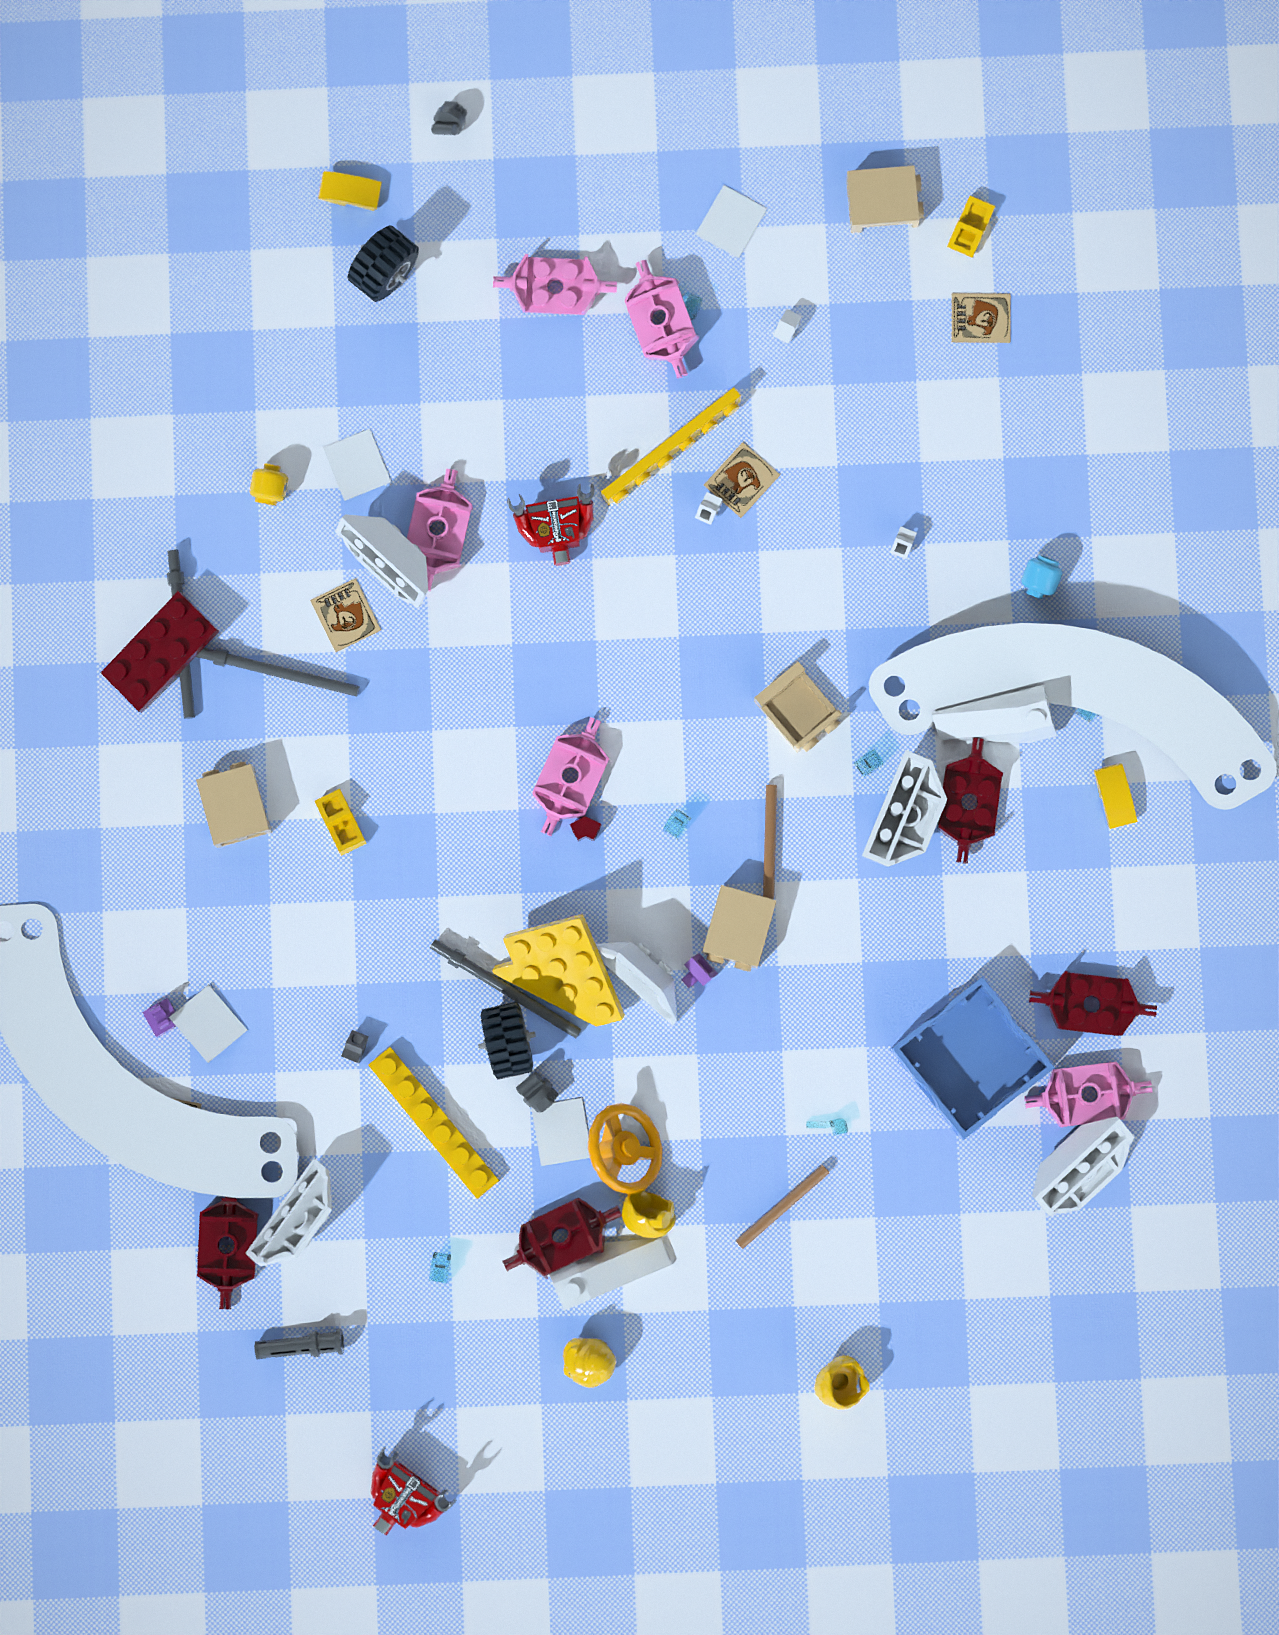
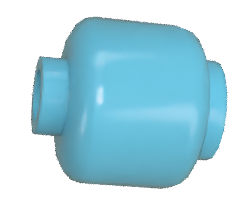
[1021,555,1063,599]

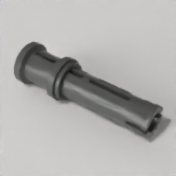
[254,1329,345,1360]

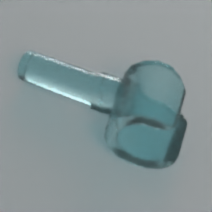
[806,1118,848,1136]

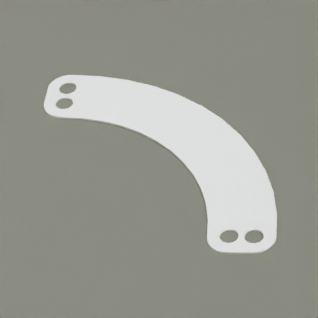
[869,623,1277,810]
[0,904,298,1198]

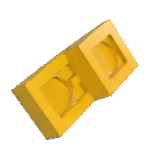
[318,171,382,211]
[947,195,995,258]
[1094,763,1138,829]
[314,788,367,856]

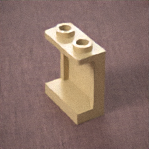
[846,165,924,233]
[754,661,842,753]
[196,762,272,848]
[702,885,777,972]

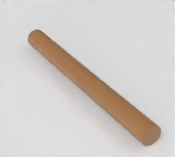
[763,785,777,899]
[735,1165,829,1249]

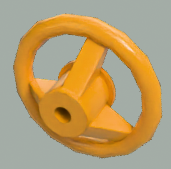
[588,1103,663,1195]

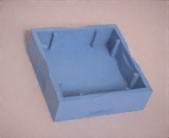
[890,976,1055,1141]

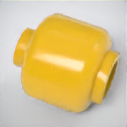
[249,463,288,506]

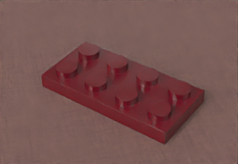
[100,591,220,713]

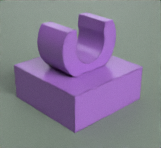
[681,953,718,988]
[142,998,176,1038]

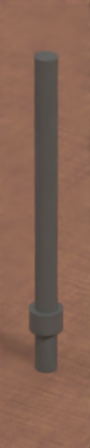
[167,550,195,719]
[196,648,360,697]
[429,939,582,1039]

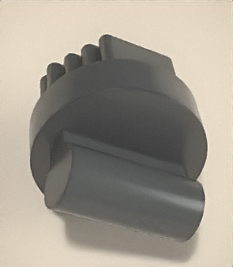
[431,101,468,136]
[516,1072,559,1113]

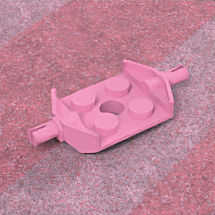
[493,254,617,315]
[624,260,699,379]
[407,468,473,592]
[532,717,610,837]
[1024,1062,1152,1127]

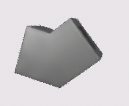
[341,1030,369,1064]

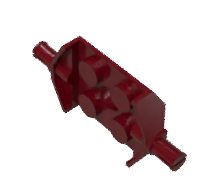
[937,738,1003,864]
[1029,971,1157,1037]
[197,1196,259,1310]
[502,1197,622,1279]

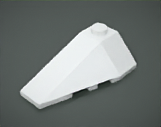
[932,685,1057,743]
[549,1238,672,1311]

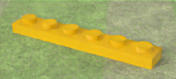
[601,387,741,506]
[368,1047,500,1199]

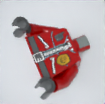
[507,483,594,566]
[371,1446,457,1536]

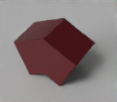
[569,816,602,842]

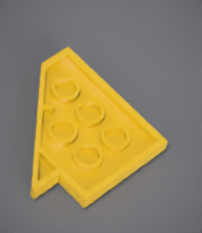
[492,914,625,1027]

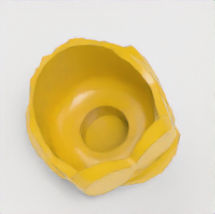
[622,1190,676,1238]
[563,1338,616,1388]
[814,1355,870,1410]

